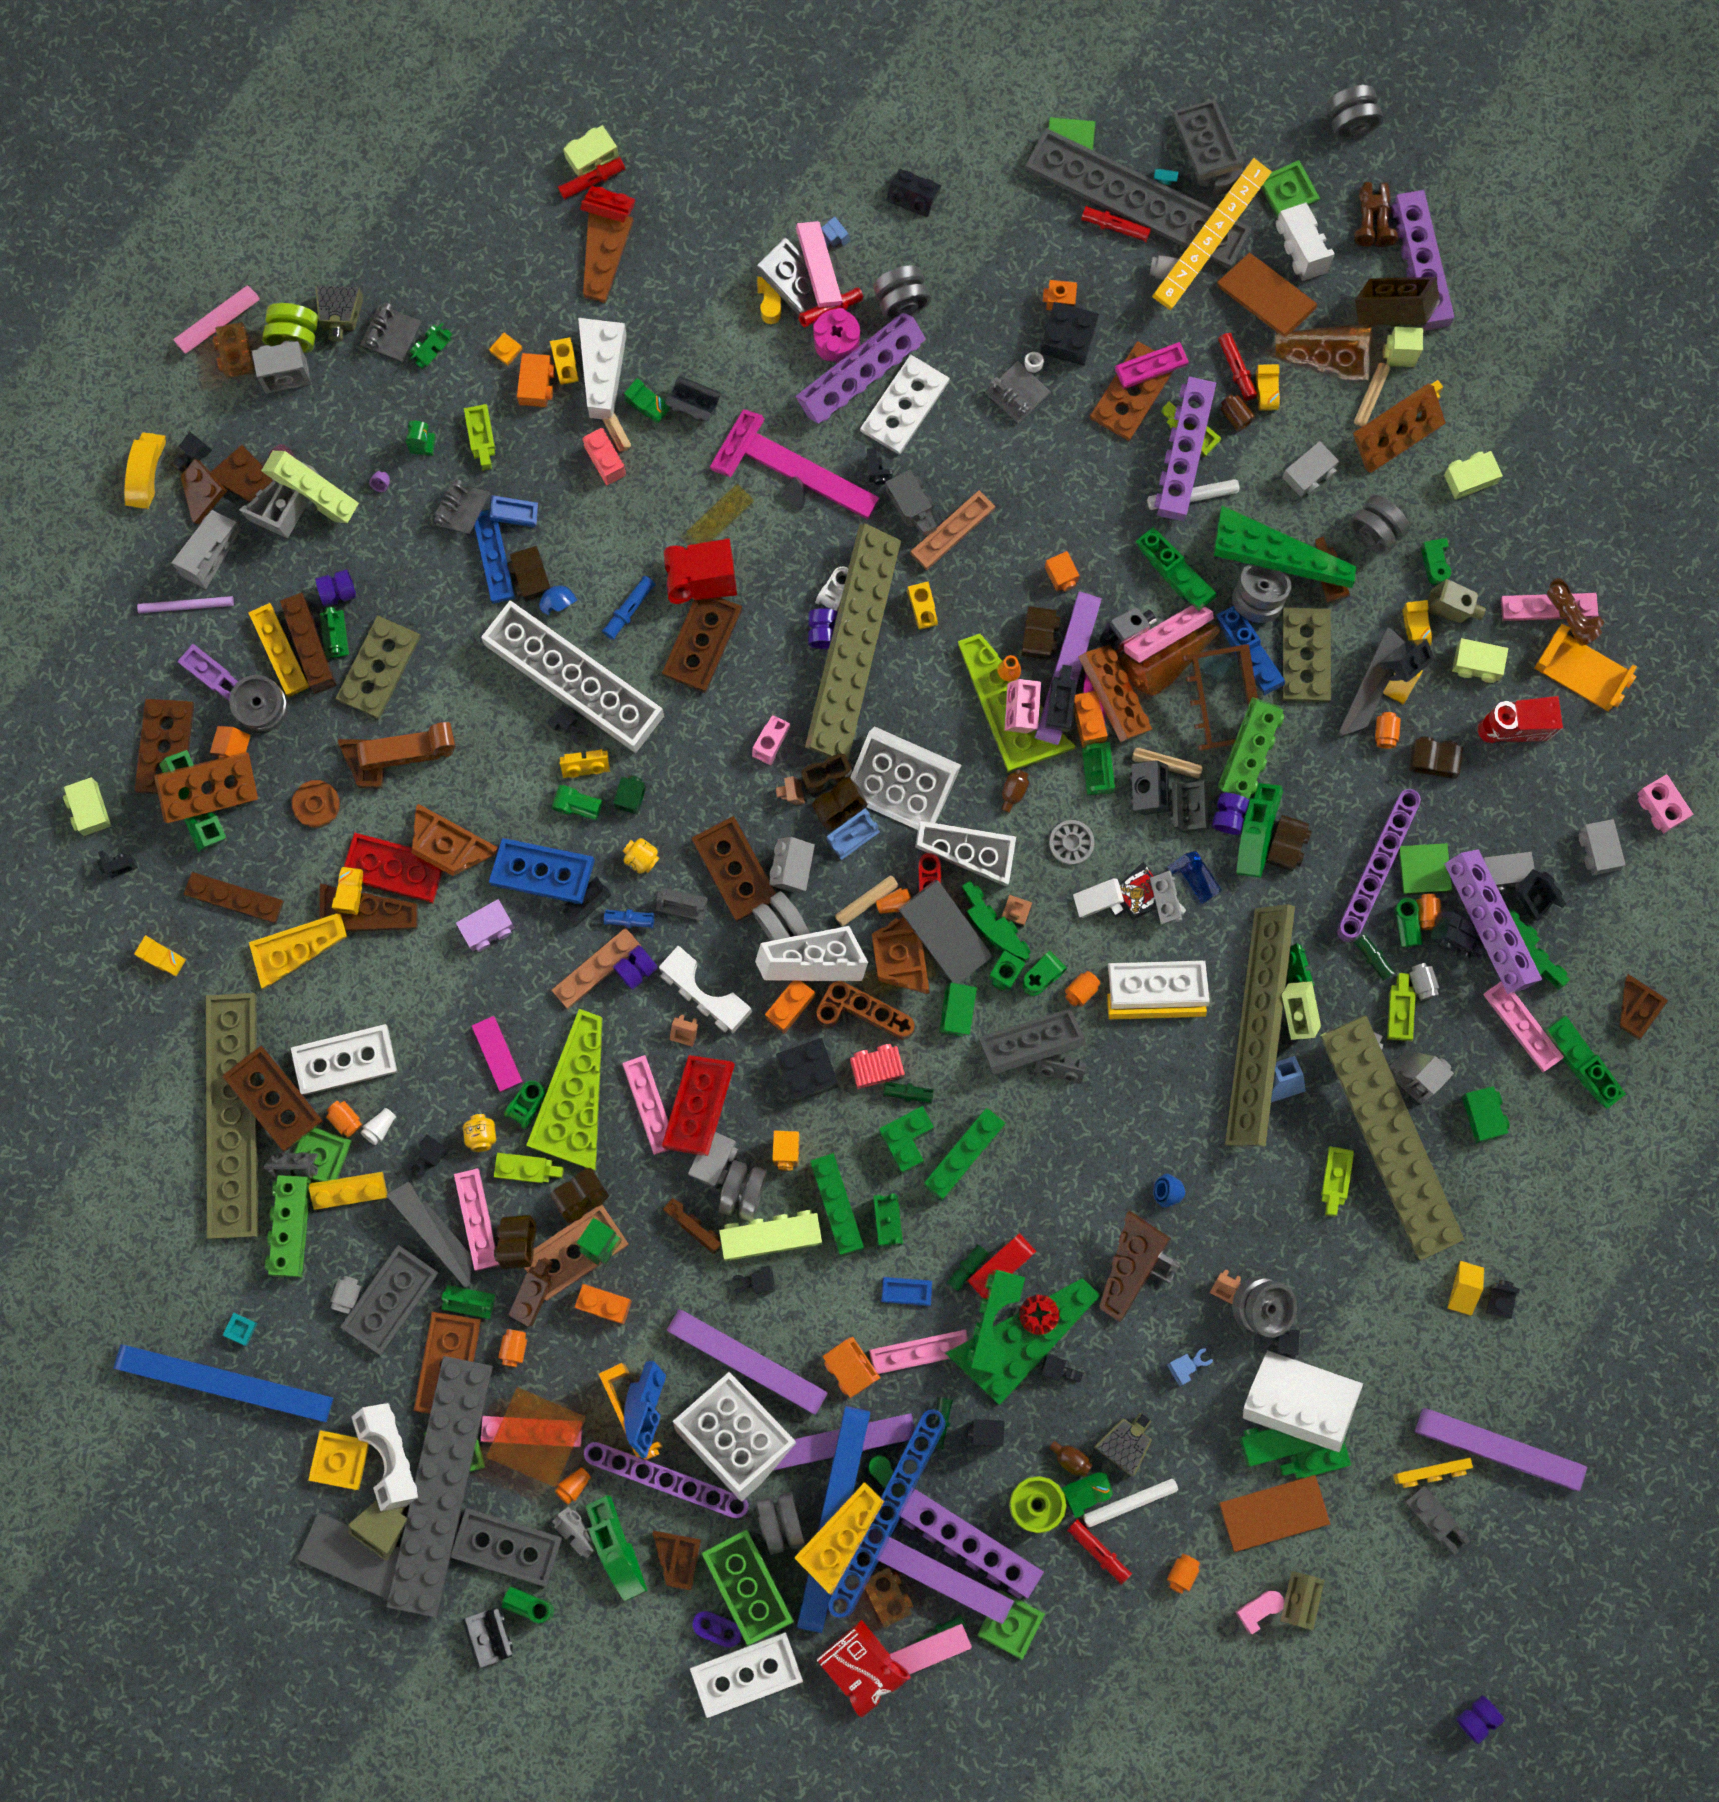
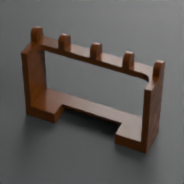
[1182,644,1258,751]

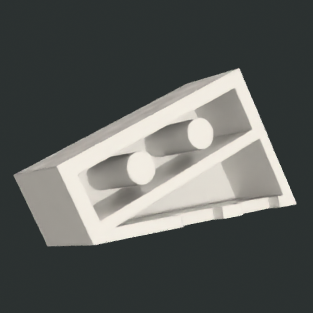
[1276,203,1335,281]

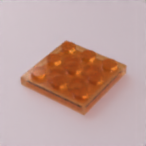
[486,1387,586,1487]

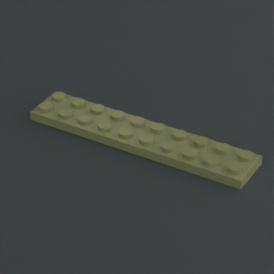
[805,523,901,759]
[1225,904,1295,1147]
[206,993,258,1240]
[1320,1015,1464,1261]

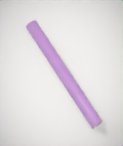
[137,596,234,613]

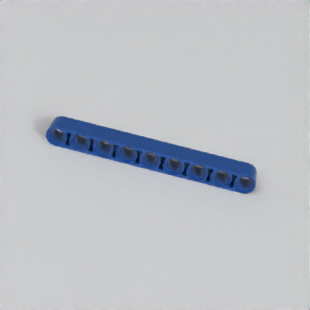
[113,1344,333,1422]
[797,1406,870,1633]
[828,1409,946,1619]

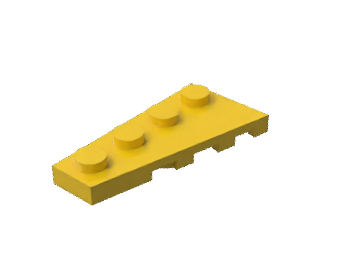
[249,914,347,989]
[794,1483,884,1595]

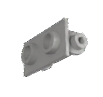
[1150,871,1184,924]
[552,1507,596,1559]

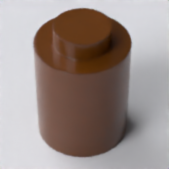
[1220,395,1256,432]

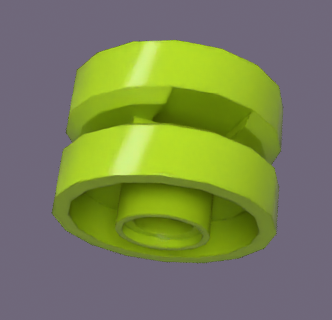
[262,303,318,353]
[1009,1476,1066,1533]

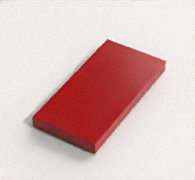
[344,832,443,904]
[662,1055,735,1156]

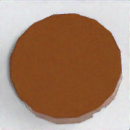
[292,780,340,828]

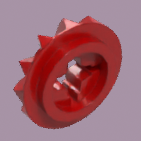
[1019,1294,1059,1335]

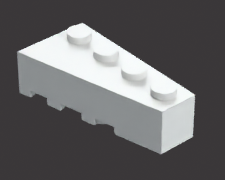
[578,318,626,419]
[915,821,1016,886]
[755,926,868,981]

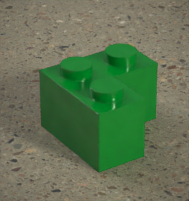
[879,1106,934,1175]

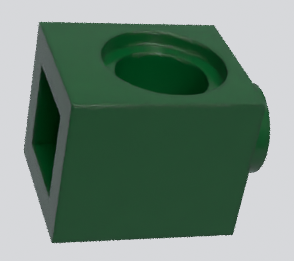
[613,775,646,815]

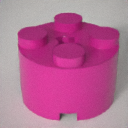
[813,308,860,363]

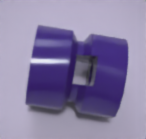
[315,569,357,608]
[808,608,838,649]
[1212,793,1250,835]
[612,945,659,990]
[1455,1695,1505,1745]

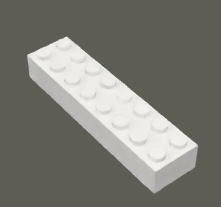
[481,601,664,753]

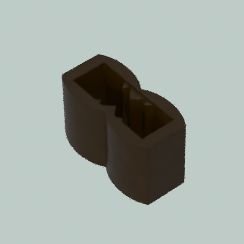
[507,545,551,602]
[1021,606,1060,660]
[1409,736,1463,779]
[801,754,852,794]
[812,777,868,832]
[1265,815,1312,871]
[550,1168,609,1223]
[494,1215,536,1269]

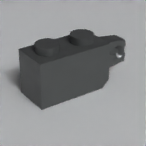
[885,470,936,536]

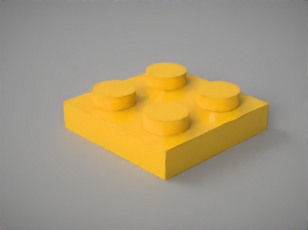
[309,1430,369,1490]

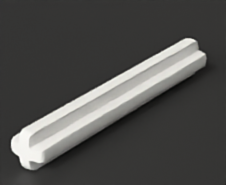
[1147,479,1239,510]
[1083,1479,1178,1527]

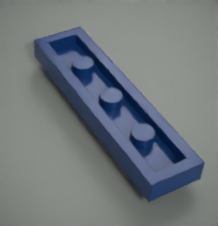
[474,510,515,604]

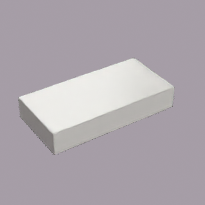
[1073,878,1124,918]

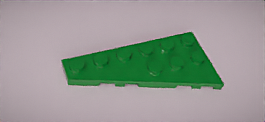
[1213,506,1356,588]
[945,1278,1100,1405]

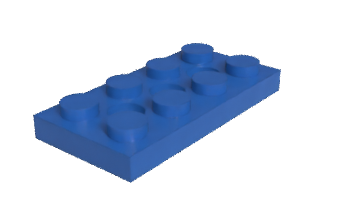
[489,838,595,904]

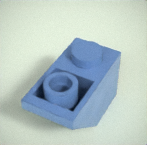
[1271,1056,1306,1103]

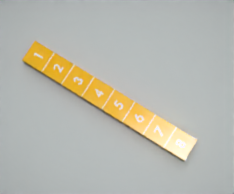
[1152,158,1272,311]

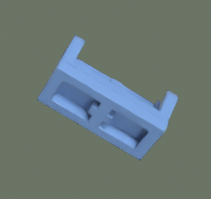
[827,808,880,861]

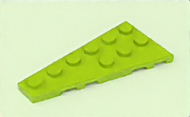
[958,634,1076,773]
[526,1009,603,1171]

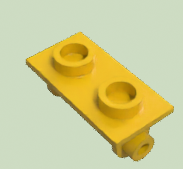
[560,749,610,778]

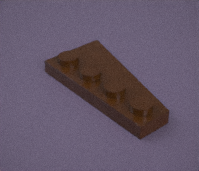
[1099,1211,1171,1322]

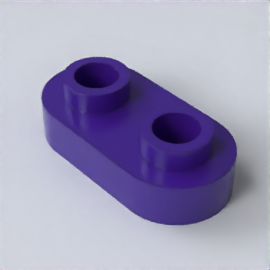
[693,1611,742,1647]

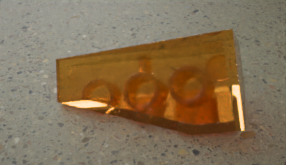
[1275,325,1372,380]
[1118,623,1220,696]

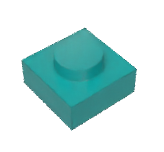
[1153,168,1178,185]
[222,1313,258,1346]

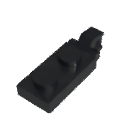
[1045,665,1077,732]

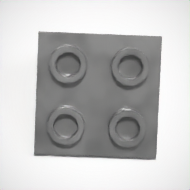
[360,302,422,362]
[985,361,1051,424]
[434,479,490,534]

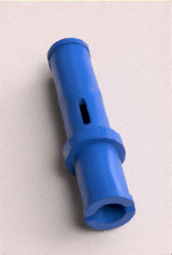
[602,576,656,640]

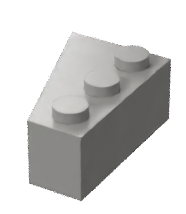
[240,461,319,538]
[171,510,241,589]
[1389,1051,1454,1105]

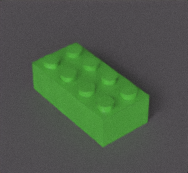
[702,1529,794,1646]

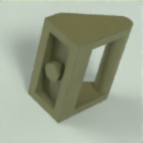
[1280,1571,1325,1630]

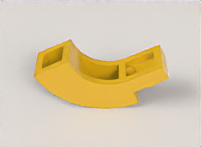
[125,432,166,509]

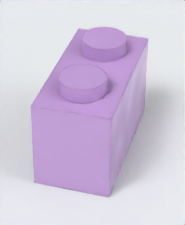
[456,899,514,952]

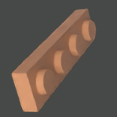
[911,491,995,571]
[552,928,642,1009]

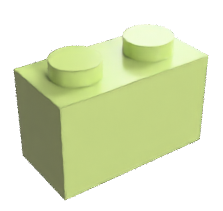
[563,125,619,177]
[1383,327,1423,367]
[1444,451,1503,500]
[1452,638,1508,683]
[63,777,111,836]
[1282,981,1321,1040]

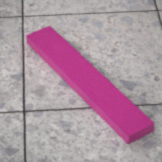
[745,433,879,520]

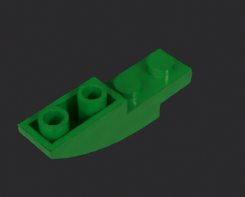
[1136,527,1216,611]
[1237,783,1283,878]
[961,881,1031,963]
[1508,908,1570,990]
[1544,1015,1626,1109]
[586,1495,647,1601]

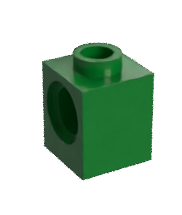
[989,951,1025,991]

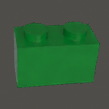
[1461,1086,1510,1143]

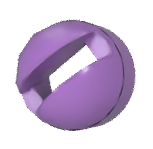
[369,471,390,492]

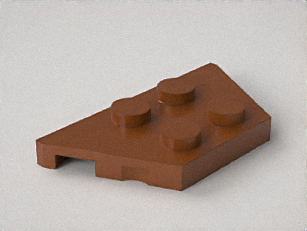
[412,804,498,876]
[872,917,930,994]

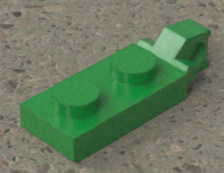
[1279,1441,1351,1479]

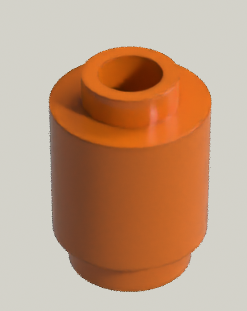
[1375,712,1401,749]
[1416,894,1441,930]
[1065,971,1101,1007]
[326,1101,362,1138]
[498,1329,527,1367]
[1167,1554,1200,1594]

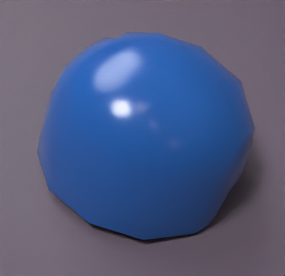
[539,585,578,615]

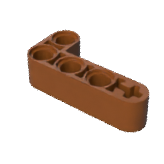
[356,722,456,770]
[817,981,915,1040]

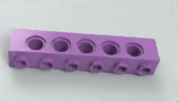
[1391,190,1455,331]
[795,313,926,424]
[1154,377,1216,522]
[1444,849,1542,994]
[901,1489,1044,1599]

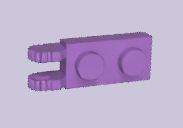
[177,644,238,701]

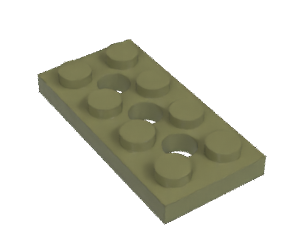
[1282,608,1331,702]
[335,615,421,719]

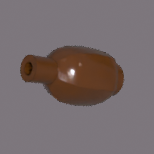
[1001,769,1029,813]
[1049,1441,1093,1478]

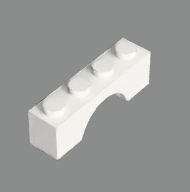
[659,946,752,1033]
[352,1403,418,1511]

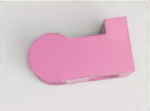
[752,715,790,765]
[1235,1591,1284,1634]

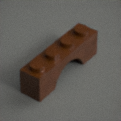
[280,593,337,694]

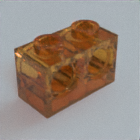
[213,322,254,378]
[865,1567,914,1628]

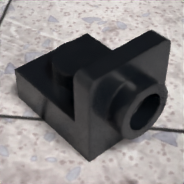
[866,448,893,485]
[97,850,138,878]
[1486,1280,1520,1319]

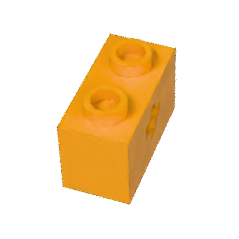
[773,1131,800,1171]

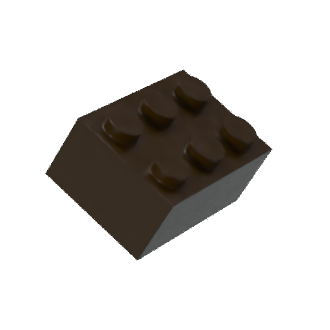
[1355,277,1440,327]

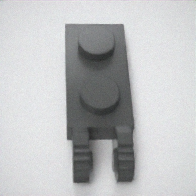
[1404,1486,1470,1556]

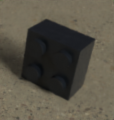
[1040,302,1099,366]
[776,1038,839,1103]

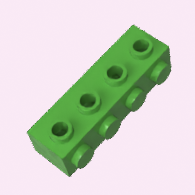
[1218,697,1284,799]
[265,1175,311,1278]

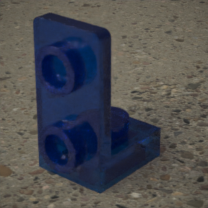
[1167,851,1222,903]

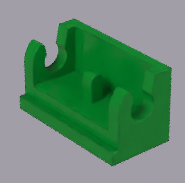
[1082,742,1115,796]
[939,983,977,1037]
[873,1194,903,1247]

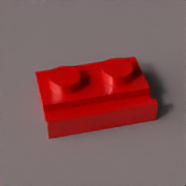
[581,186,635,223]

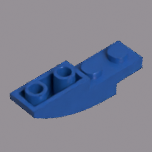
[1216,606,1285,696]
[624,1361,666,1458]

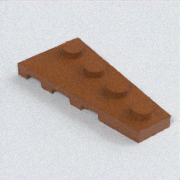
[583,213,633,303]

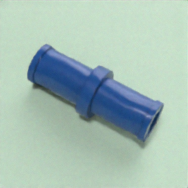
[604,909,654,929]

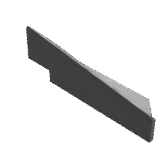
[1336,627,1405,738]
[386,1182,473,1289]

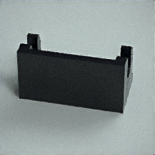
[1380,639,1435,682]
[560,877,612,927]

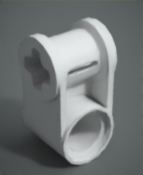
[815,567,849,611]

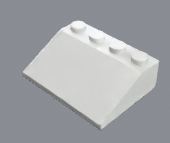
[850,727,961,830]
[1243,1350,1363,1452]
[673,1372,796,1502]

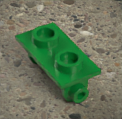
[408,322,452,369]
[320,607,349,659]
[1287,943,1315,987]
[442,1285,495,1319]

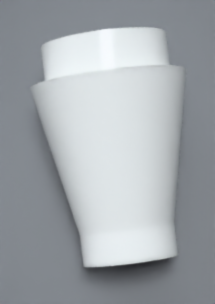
[361,1108,396,1145]

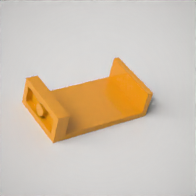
[1534,623,1637,712]
[599,1363,663,1460]

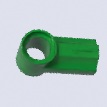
[551,785,602,821]
[1394,898,1422,948]
[502,1586,554,1623]

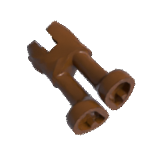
[1354,182,1398,247]
[1547,578,1604,646]

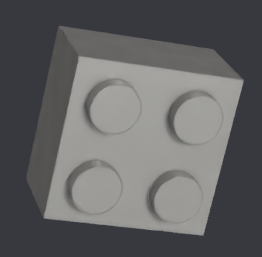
[252,341,311,394]

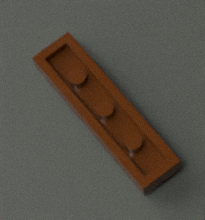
[184,872,284,924]

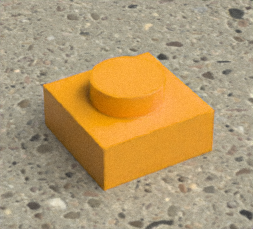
[489,333,522,366]

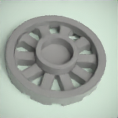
[1049,820,1094,865]

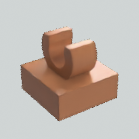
[776,776,805,805]
[1002,895,1032,926]
[670,1015,698,1047]
[1210,1270,1242,1304]

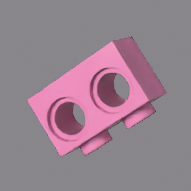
[1005,679,1041,734]
[1637,774,1694,834]

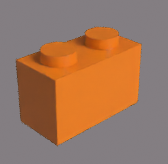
[517,353,555,407]
[1073,691,1108,748]
[765,980,815,1034]
[575,1284,632,1325]
[822,1337,880,1398]

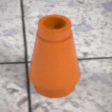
[998,655,1021,681]
[876,888,911,914]
[554,1467,592,1505]

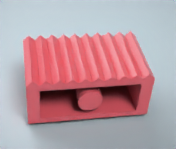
[582,428,626,486]
[850,1044,905,1089]

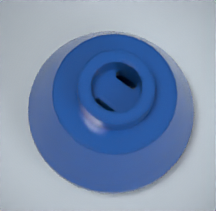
[1153,1174,1185,1208]

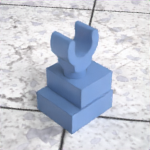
[821,217,850,248]
[1167,1348,1213,1386]

